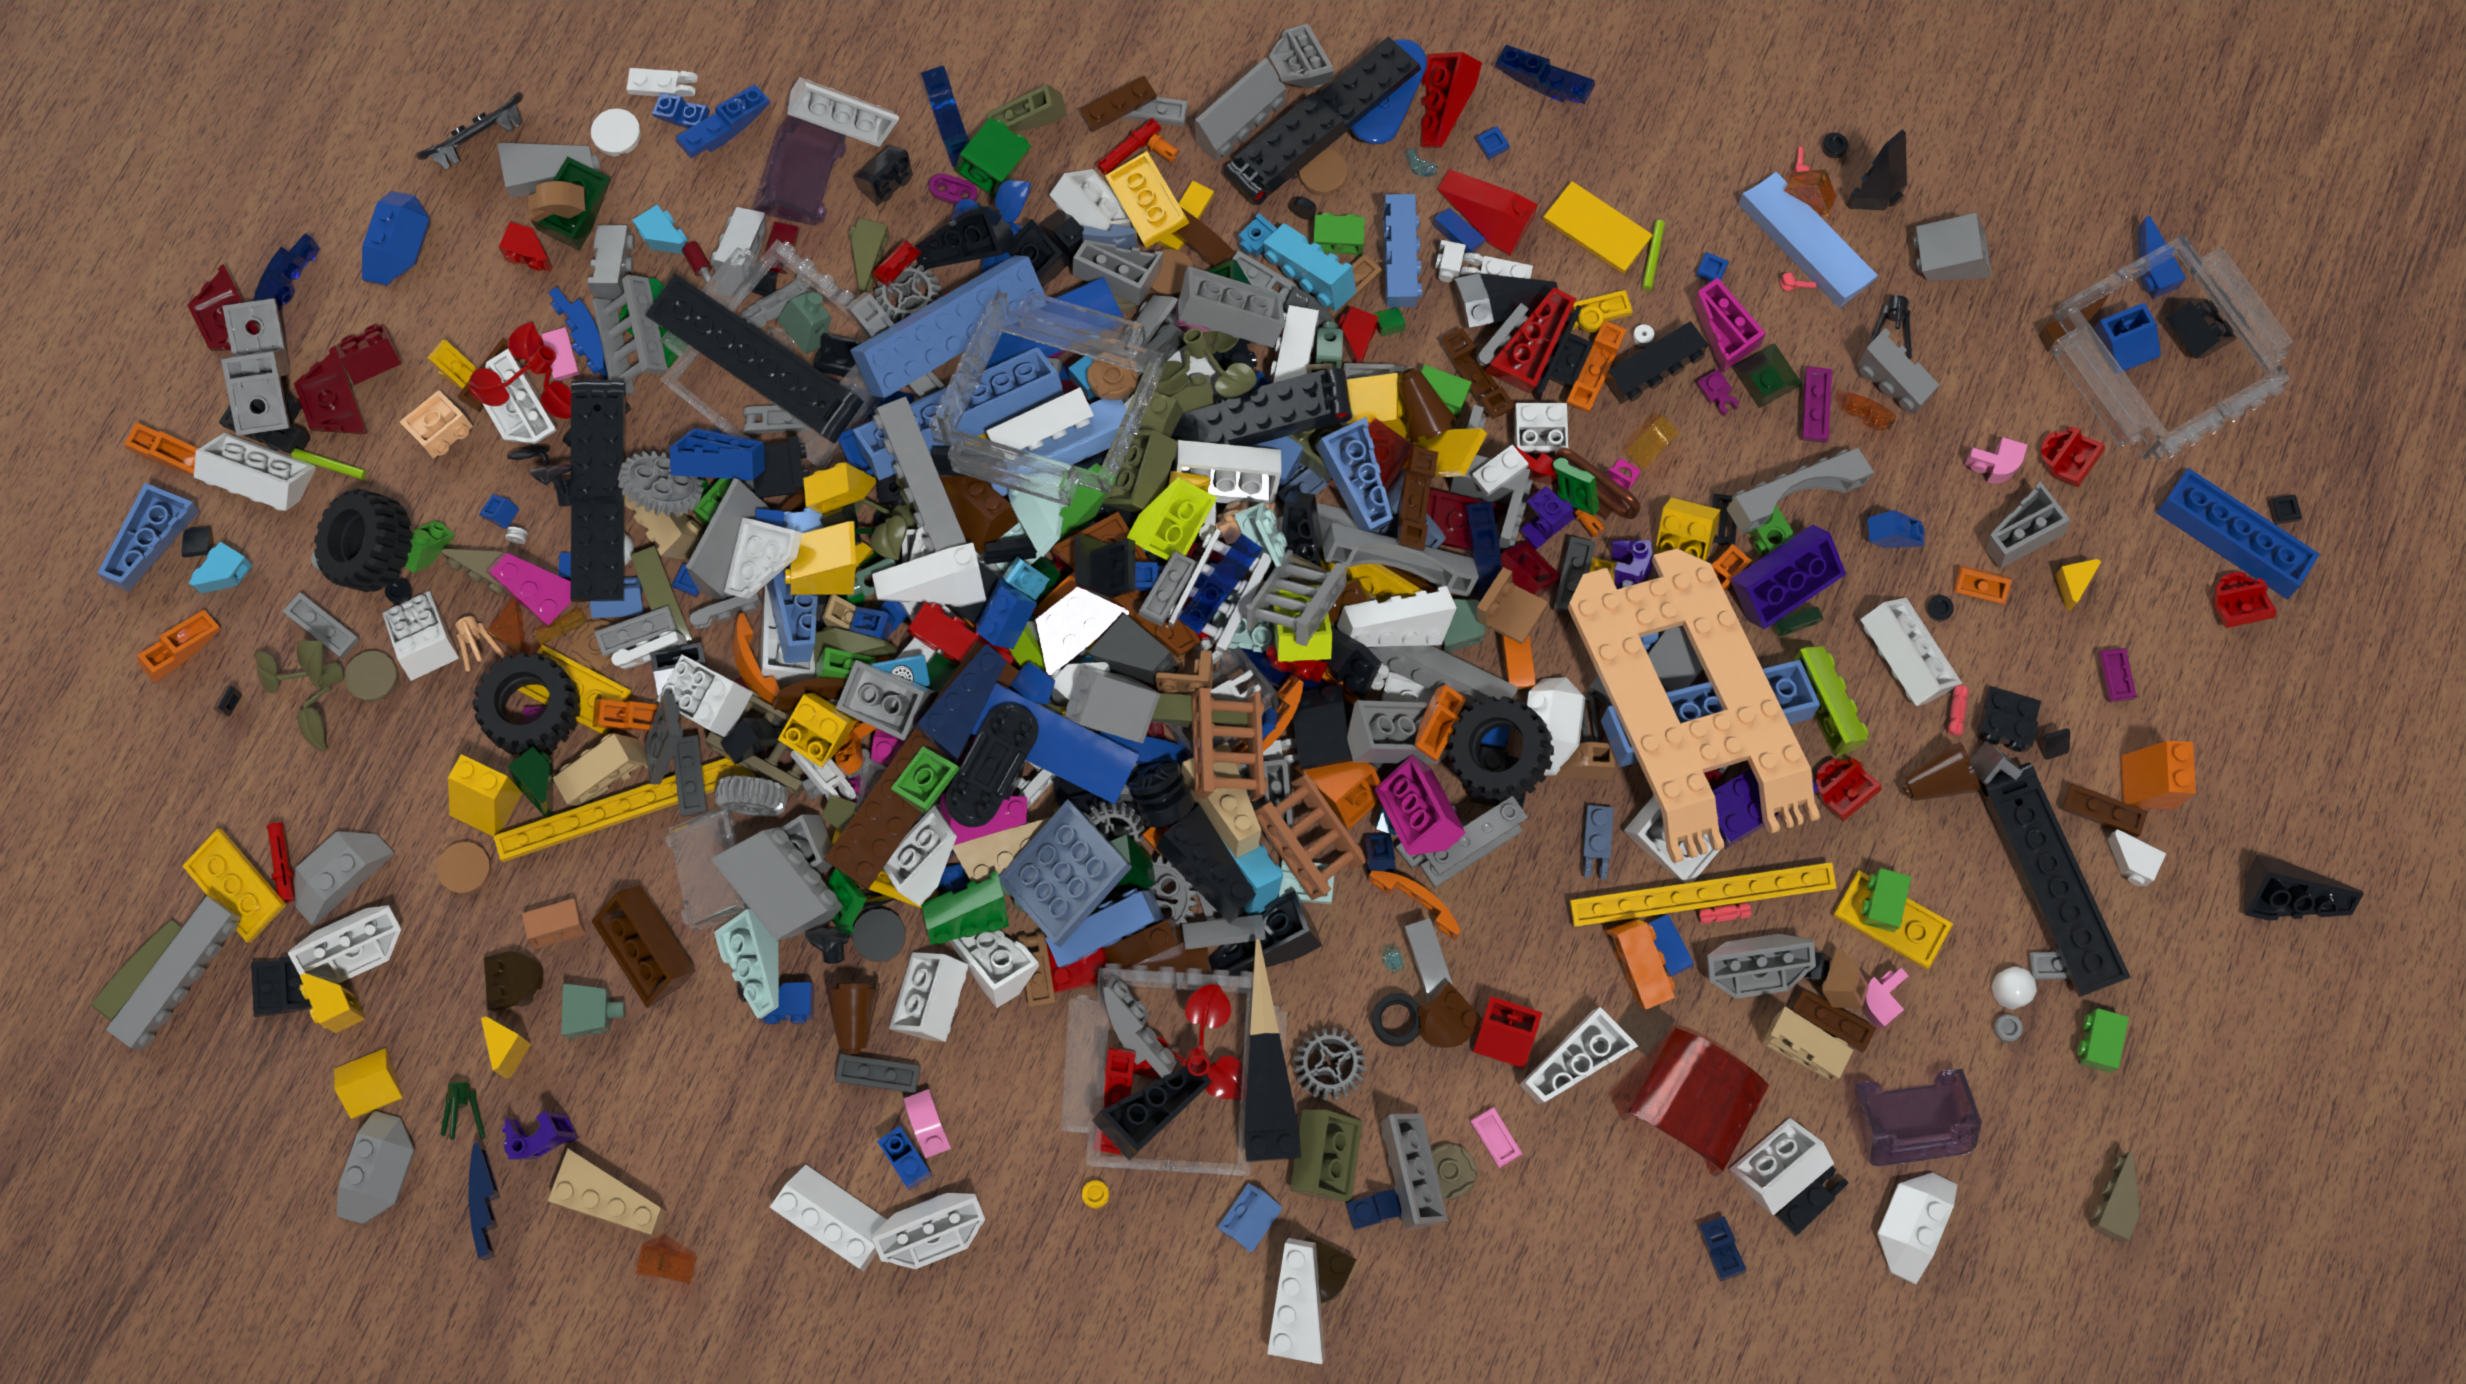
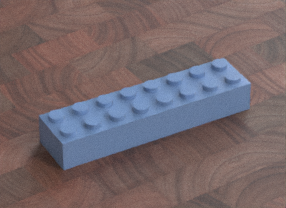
[850,255,1048,398]
[853,347,1064,480]
[1601,660,1820,767]

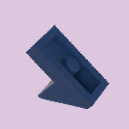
[1364,833,1396,874]
[1346,1189,1402,1231]

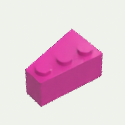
[1694,278,1766,373]
[486,553,571,626]
[940,793,1027,846]

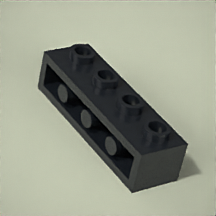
[1605,321,1708,404]

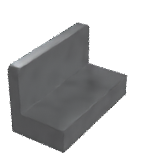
[1969,741,2023,785]

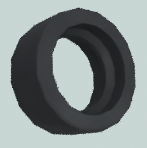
[1372,993,1421,1047]

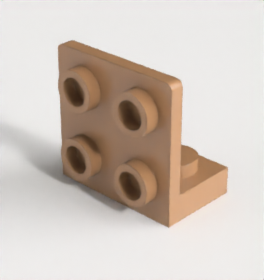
[1477,567,1548,644]
[1156,650,1214,695]

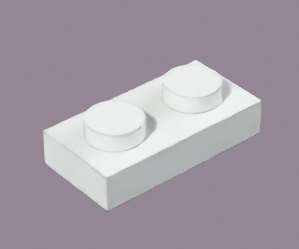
[1471,445,1529,497]

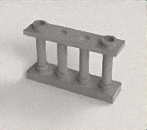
[592,275,668,395]
[1244,550,1347,646]
[1420,796,1528,889]

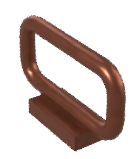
[1554,448,1640,520]

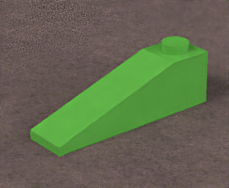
[1026,463,1116,550]

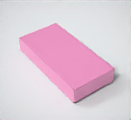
[542,327,580,381]
[1470,1107,1523,1169]

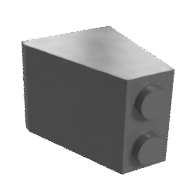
[1089,613,1179,685]

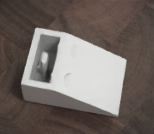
[382,591,459,681]
[657,655,753,738]

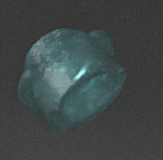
[1383,947,1405,973]

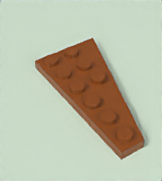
[1051,512,1201,657]

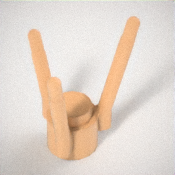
[455,616,506,672]

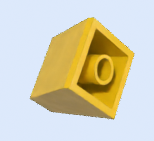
[1346,373,1410,441]
[785,521,856,595]
[448,754,522,837]

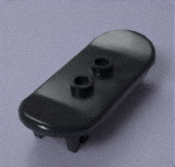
[416,92,523,170]
[946,704,1039,827]

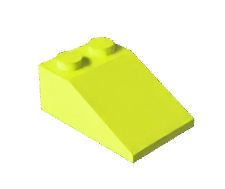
[1127,477,1217,561]
[1272,585,1332,662]

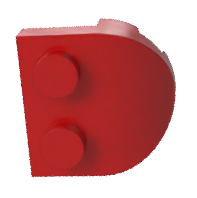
[872,239,921,288]
[2041,427,2105,488]
[1515,446,1558,483]
[2213,572,2277,628]
[1266,645,1327,683]
[1816,758,1882,822]
[1046,941,1107,993]

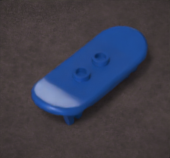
[1351,39,1427,144]

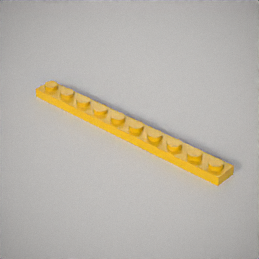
[493,758,756,862]
[1569,862,1837,927]

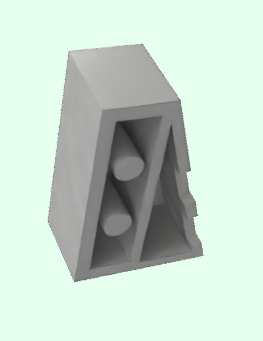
[711,207,767,300]
[587,225,635,300]
[1073,240,1163,306]
[1856,327,1939,415]
[1985,481,2070,569]
[1237,759,1295,846]

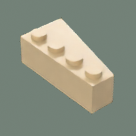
[625,495,703,560]
[1181,742,1261,858]
[952,816,1052,884]
[548,1149,667,1238]

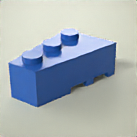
[670,428,765,481]

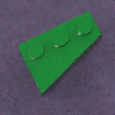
[921,871,1009,945]

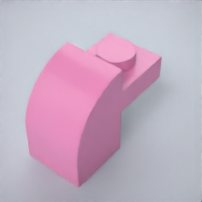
[1964,437,2027,484]
[1862,968,1908,1031]
[904,1089,951,1159]

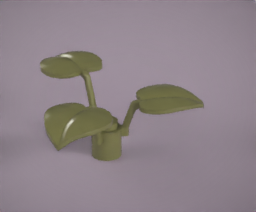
[1142,328,1257,398]
[854,456,933,560]
[255,640,343,751]

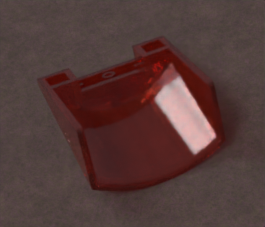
[1621,1028,1769,1177]

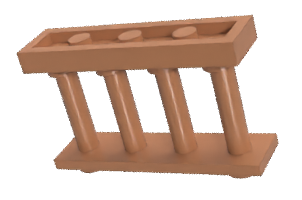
[1191,688,1268,801]
[1254,774,1367,900]

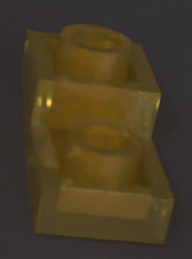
[1625,415,1680,469]

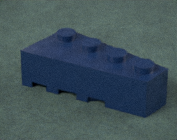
[914,644,1007,762]

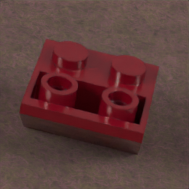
[338,324,401,385]

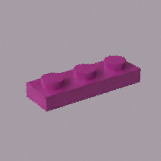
[1801,367,1832,443]

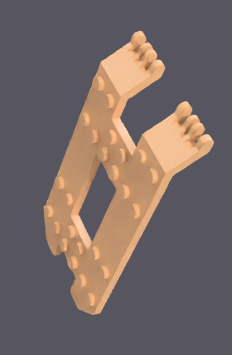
[1568,549,1820,863]

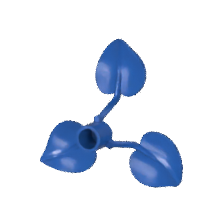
[951,180,1032,274]

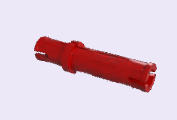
[1096,118,1162,175]
[266,822,295,903]

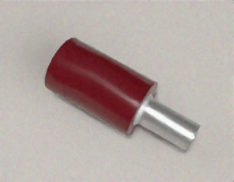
[682,241,715,287]

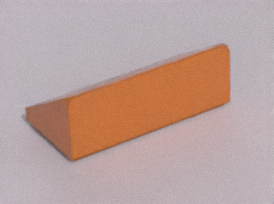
[1954,565,2012,604]

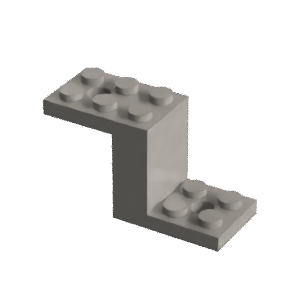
[221,298,291,436]
[1450,405,1533,555]

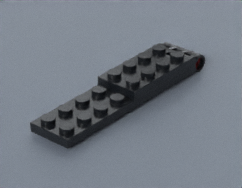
[1223,36,1421,205]
[645,274,864,444]
[1136,368,1352,466]
[570,380,626,602]
[1979,762,2131,998]

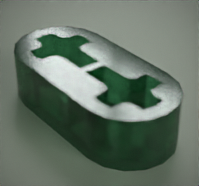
[1773,607,1824,637]

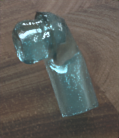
[1405,148,1438,177]

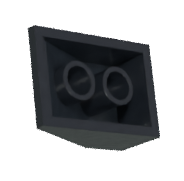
[1293,684,1353,770]

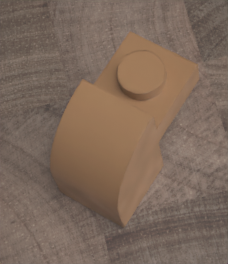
[528,181,585,222]

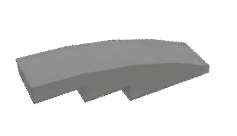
[1404,918,1452,1002]

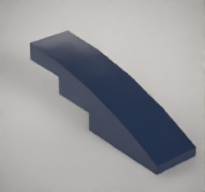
[468,1142,500,1261]

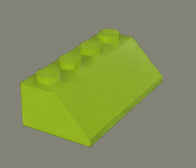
[1793,646,1868,758]

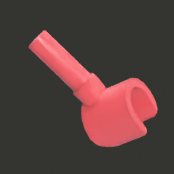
[1793,147,1810,181]
[1780,272,1817,292]

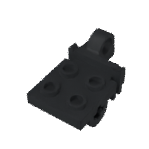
[219,395,310,454]

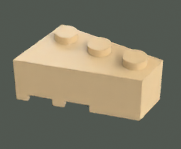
[553,734,648,806]
[1761,1007,1853,1083]

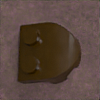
[484,951,543,1011]
[1304,1236,1357,1305]

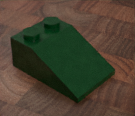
[531,156,611,251]
[1109,835,1156,893]

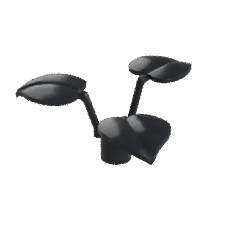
[507,444,626,506]
[805,890,897,964]

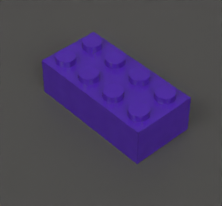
[1730,524,1846,629]
[1712,769,1819,849]

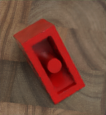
[1338,306,1379,363]

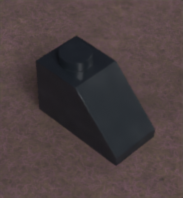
[1039,210,1084,259]

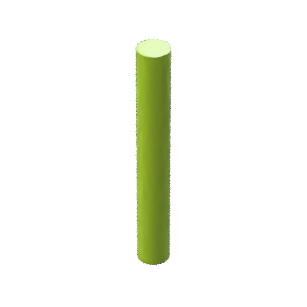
[1642,220,1665,291]
[291,448,367,480]

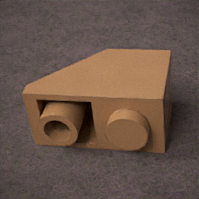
[1822,948,1869,1008]

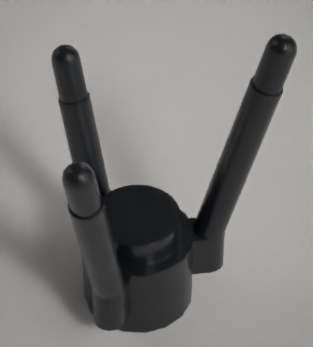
[1869,295,1912,359]

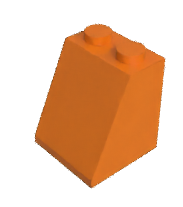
[2121,741,2196,809]
[1295,761,1381,830]

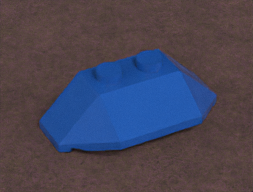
[362,191,430,286]

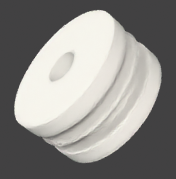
[1633,324,1654,347]
[505,527,528,544]

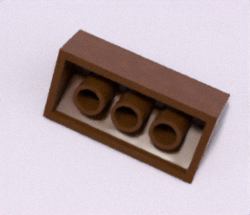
[933,461,1019,555]
[592,885,696,1008]

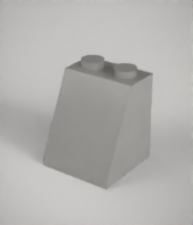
[1914,213,1992,281]
[1064,666,1161,743]

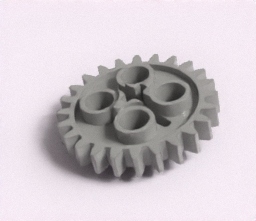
[617,451,703,517]
[1112,856,1198,934]

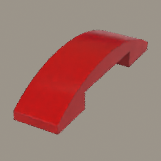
[1094,1047,1136,1155]

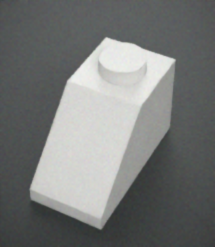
[2108,829,2166,887]

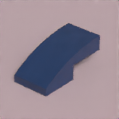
[1699,1216,1746,1282]

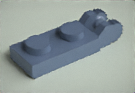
[1583,805,1614,880]

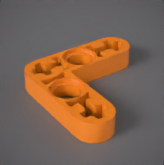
[835,717,877,775]

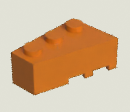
[1604,918,1675,1010]

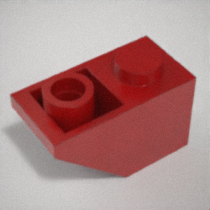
[498,222,552,272]

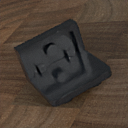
[754,436,810,498]
[1075,535,1135,598]

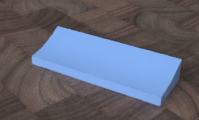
[1738,172,1878,309]
[986,399,1137,496]

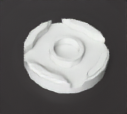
[591,108,641,156]

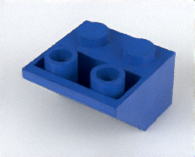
[2092,302,2161,375]

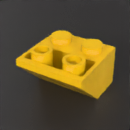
[803,463,876,514]
[1654,497,1721,561]
[778,693,857,768]
[300,973,365,1033]

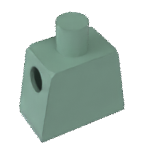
[777,292,831,354]
[1316,322,1343,368]
[847,559,897,599]
[1442,599,1488,653]
[561,984,626,1039]

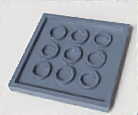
[999,799,1132,947]

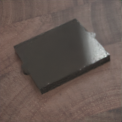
[1618,999,1676,1058]

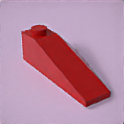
[1421,52,1482,148]
[1437,169,1538,256]

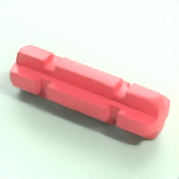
[1948,685,1969,736]
[1699,903,1752,924]

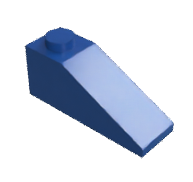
[2138,216,2186,299]

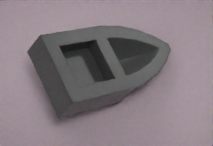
[1283,287,1333,324]

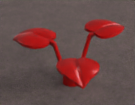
[468,322,572,419]
[1134,983,1247,1101]

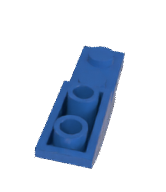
[676,84,770,159]
[548,287,608,380]

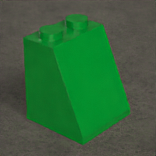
[955,117,1031,199]

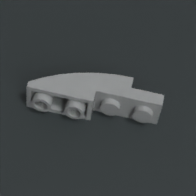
[1103,975,1177,1079]

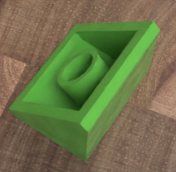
[891,746,960,814]

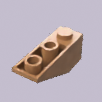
[1546,742,1615,781]

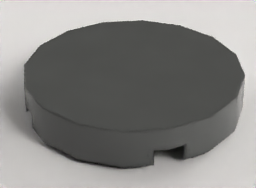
[852,909,906,962]

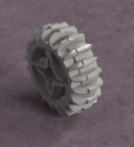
[874,263,942,324]
[715,775,788,817]
[1082,801,1145,848]
[1294,1027,1367,1101]

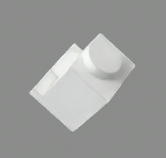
[1435,240,1466,282]

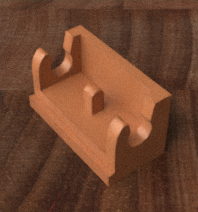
[522,898,586,950]

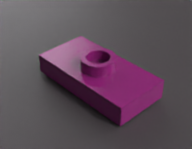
[2098,648,2137,703]

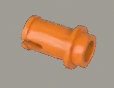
[1147,134,1180,163]
[1574,509,1606,538]

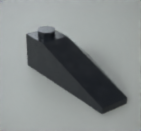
[1846,129,1907,211]
[915,206,1016,270]
[1008,219,1073,287]
[1454,273,1558,328]
[2243,855,2364,921]
[1209,890,1322,982]

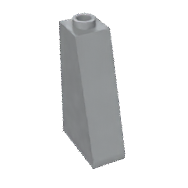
[497,143,601,198]

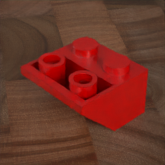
[1472,996,1543,1069]

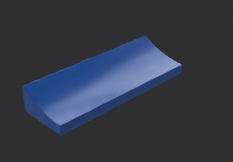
[971,277,1125,372]
[2156,468,2320,600]
[971,683,1140,804]

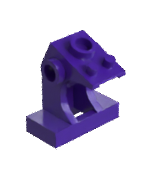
[1519,486,1575,550]
[1611,539,1653,589]
[502,1111,579,1160]

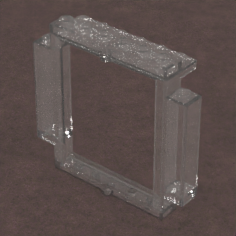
[2050,234,2294,461]
[660,239,882,470]
[929,291,1165,506]
[1061,963,1287,1176]

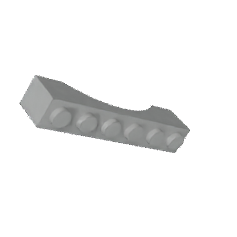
[845,292,946,399]
[1727,448,1874,534]
[1322,523,1479,597]

